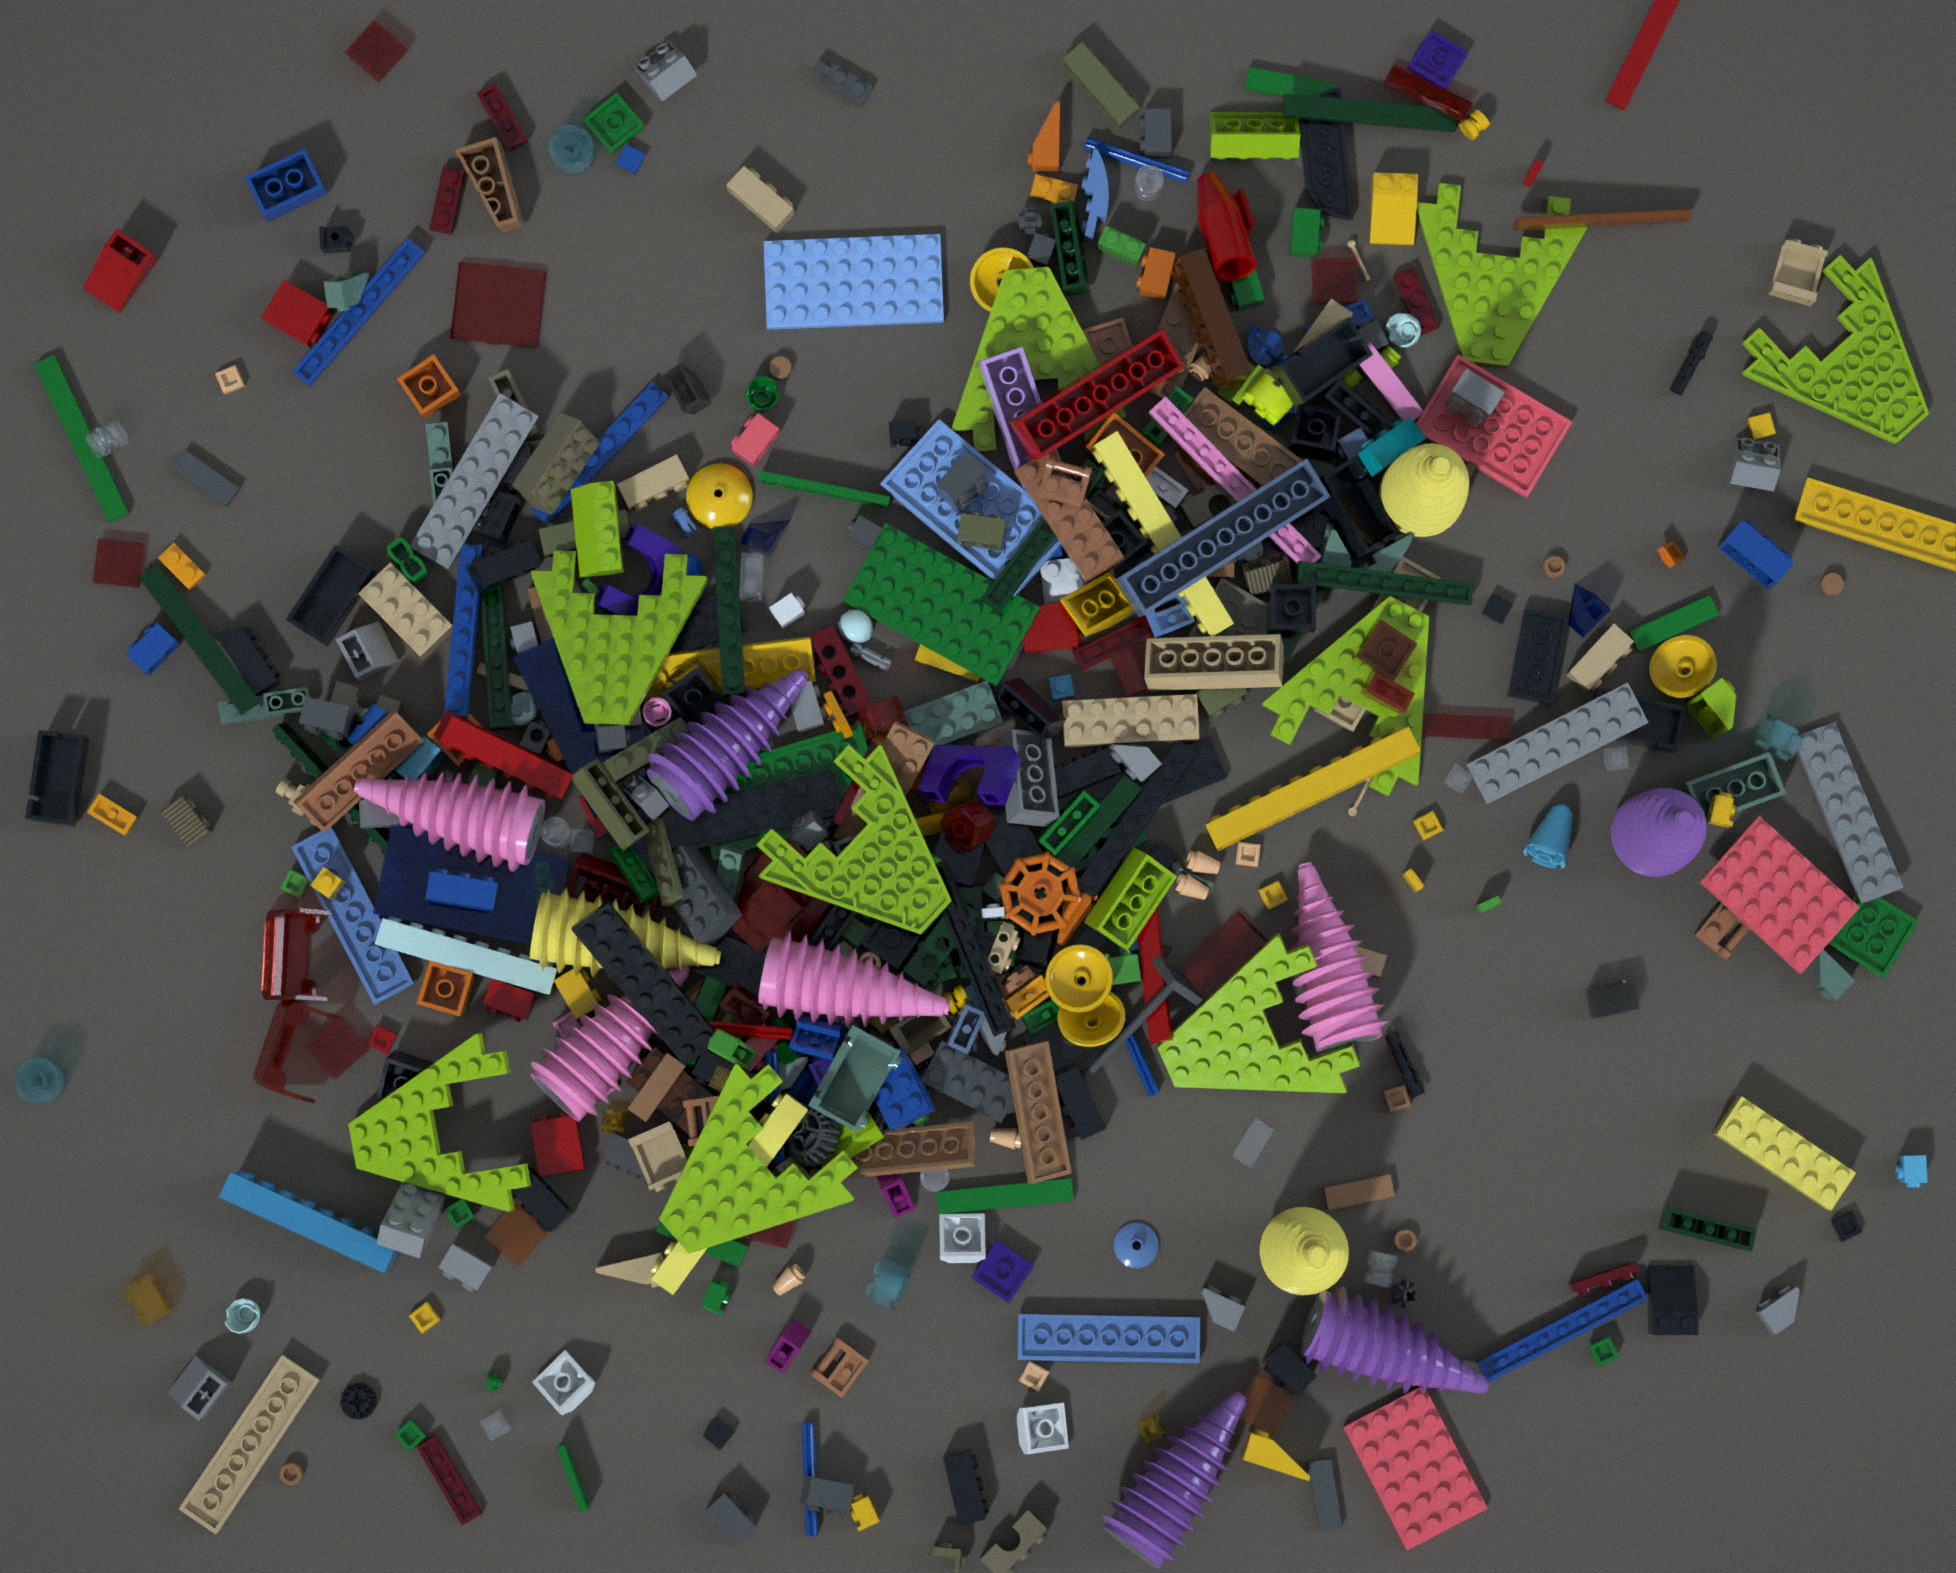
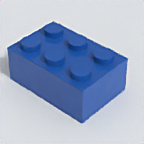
[245,148,328,222]
[1717,519,1795,590]
[425,868,498,912]
[875,1048,936,1131]

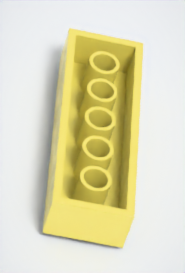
[1712,1096,1856,1211]

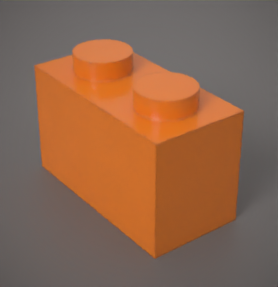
[1136,247,1176,300]

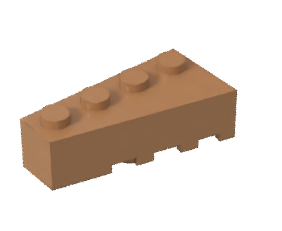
[454,137,524,233]

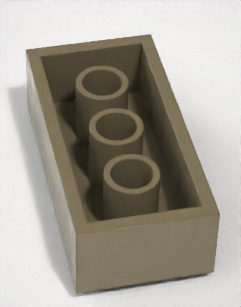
[512,412,600,515]

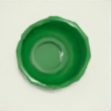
[745,375,779,412]

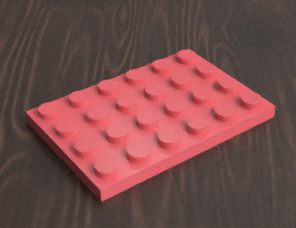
[1416,354,1572,499]
[1699,816,1860,974]
[1343,1387,1488,1550]

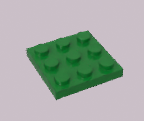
[1827,893,1919,979]

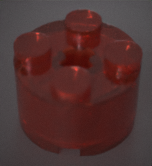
[857,696,909,741]
[941,799,996,851]

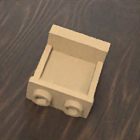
[1768,238,1828,306]
[628,1121,688,1192]

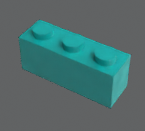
[1356,417,1426,476]

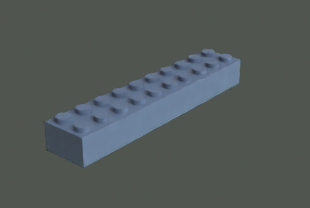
[1115,459,1330,617]

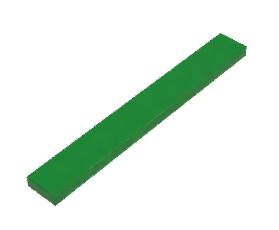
[34,355,130,523]

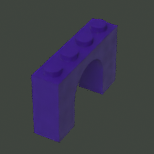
[595,524,683,616]
[918,744,1022,805]

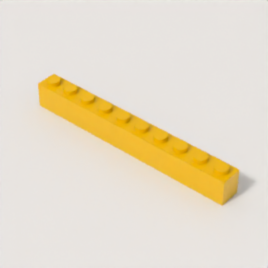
[1205,726,1421,851]

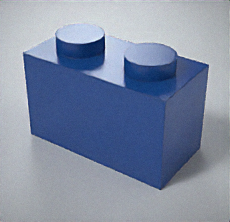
[126,623,181,676]

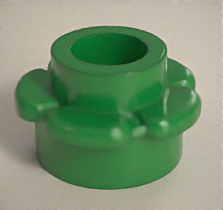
[486,1371,501,1393]

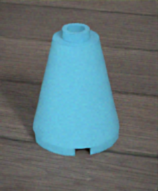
[1523,804,1573,869]

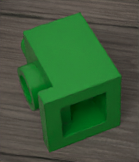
[701,1278,731,1315]

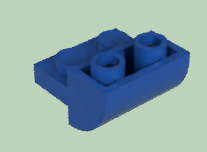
[789,1014,847,1060]

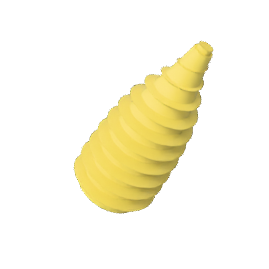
[1379,443,1469,537]
[530,887,721,979]
[1260,1207,1349,1295]

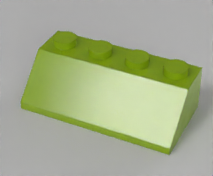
[1209,112,1300,159]
[571,481,624,578]
[1684,678,1736,740]
[1084,848,1177,951]

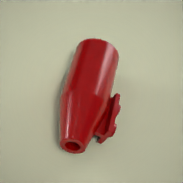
[1197,172,1257,282]

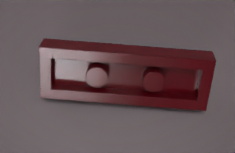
[477,83,528,152]
[429,165,466,235]
[1393,267,1439,337]
[1568,1262,1639,1295]

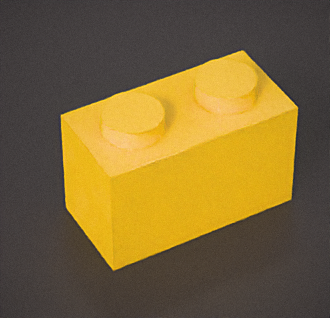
[553,969,602,1020]

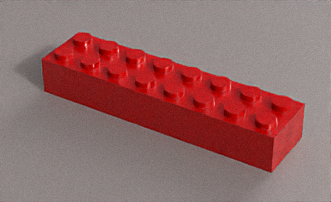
[1009,329,1185,460]

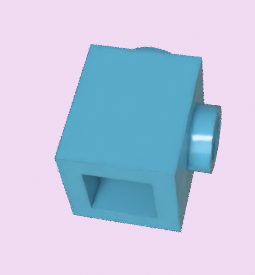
[1895,1155,1927,1188]

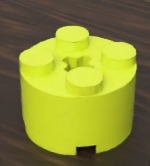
[1242,373,1294,426]

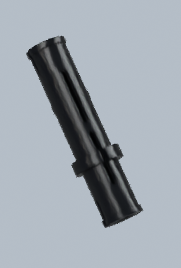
[1670,331,1713,396]
[1384,1031,1425,1098]

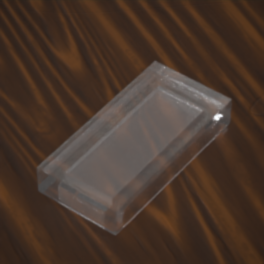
[1231,1118,1274,1168]

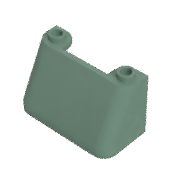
[808,1025,902,1132]

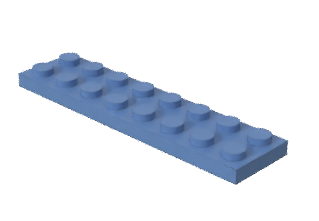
[291,826,415,1006]
[1017,1314,1200,1363]

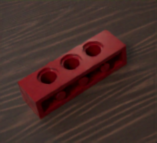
[809,625,874,718]

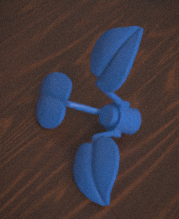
[1247,326,1294,429]

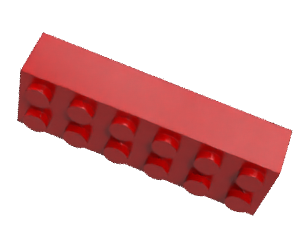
[435,710,573,800]

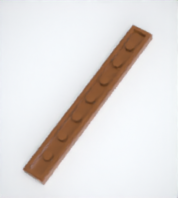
[1513,209,1692,231]

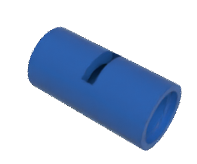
[346,703,388,745]

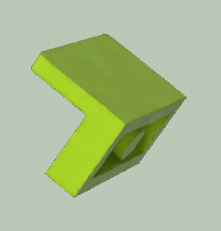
[1217,362,1265,409]

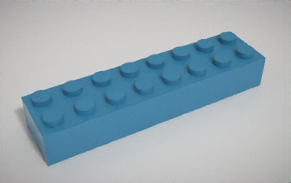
[219,1170,400,1273]

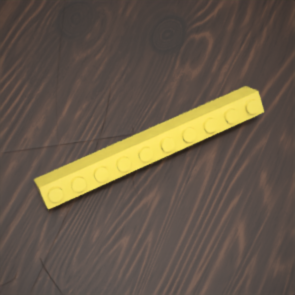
[1092,431,1234,637]
[650,1092,808,1295]

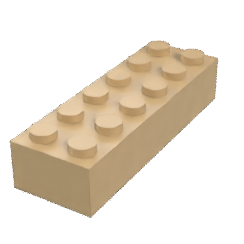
[1144,634,1284,691]
[1062,694,1199,748]

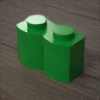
[387,537,430,586]

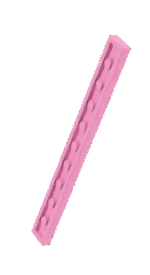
[1149,396,1321,565]

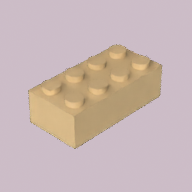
[358,563,453,660]

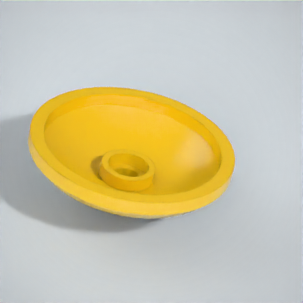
[970,248,1034,312]
[686,463,753,529]
[1649,635,1717,698]
[1045,945,1113,1013]
[1057,992,1125,1047]

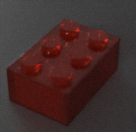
[731,881,809,955]

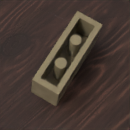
[488,369,540,440]

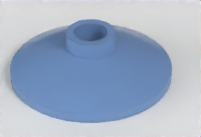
[1114,1223,1159,1268]

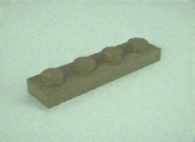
[644,817,684,907]

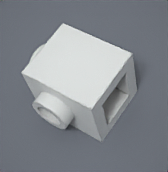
[769,593,805,629]

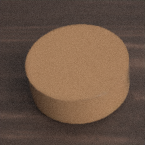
[769,356,792,380]
[1542,555,1566,579]
[1820,573,1844,596]
[1393,1229,1417,1252]
[279,1462,303,1486]

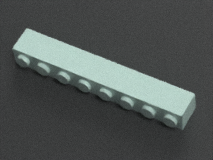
[375,916,558,995]

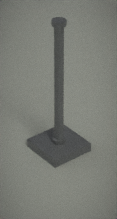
[1080,955,1203,1082]

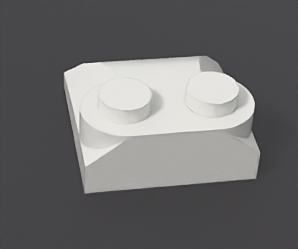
[1040,558,1087,605]
[939,1213,986,1263]
[532,1350,595,1415]
[1016,1402,1069,1454]

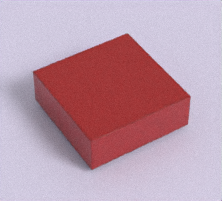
[1523,159,1543,187]
[367,1024,398,1055]

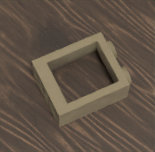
[885,987,952,1055]

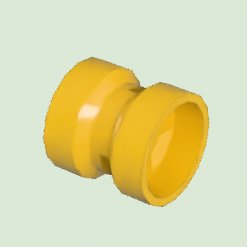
[1459,109,1490,140]
[941,984,971,1015]

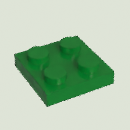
[583,92,645,155]

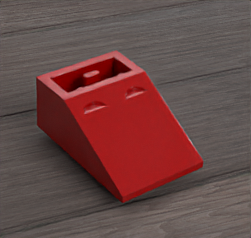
[83,229,158,313]

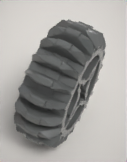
[786,1106,840,1166]

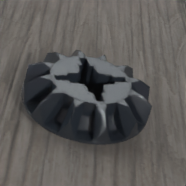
[340,1383,377,1420]

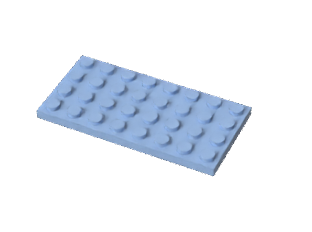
[764,234,944,330]
[880,419,1062,597]

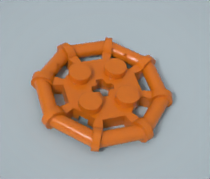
[998,851,1083,936]

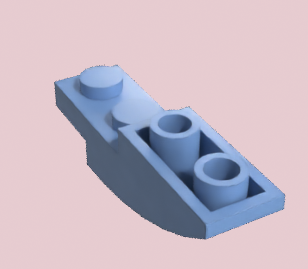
[1081,149,1109,243]

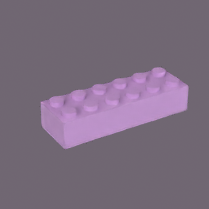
[977,347,1061,489]

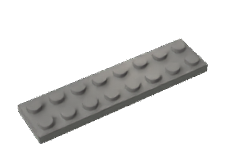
[410,393,539,569]
[1466,683,1649,804]
[1792,722,1904,904]

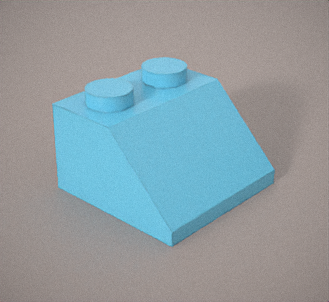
[395,736,447,780]

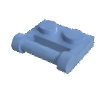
[1146,594,1195,638]

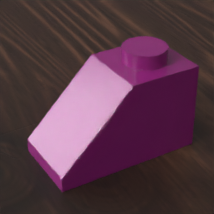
[876,1174,916,1218]
[765,1319,811,1374]

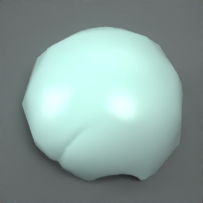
[1385,313,1421,347]
[838,609,874,644]
[511,692,538,726]
[225,1298,260,1334]

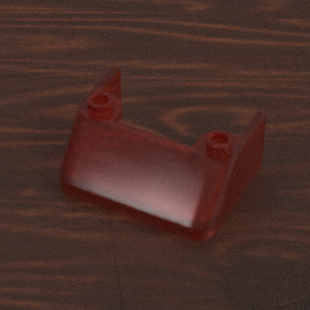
[262,908,332,1002]
[254,999,343,1103]

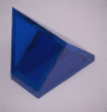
[740,520,791,558]
[1568,584,1611,638]

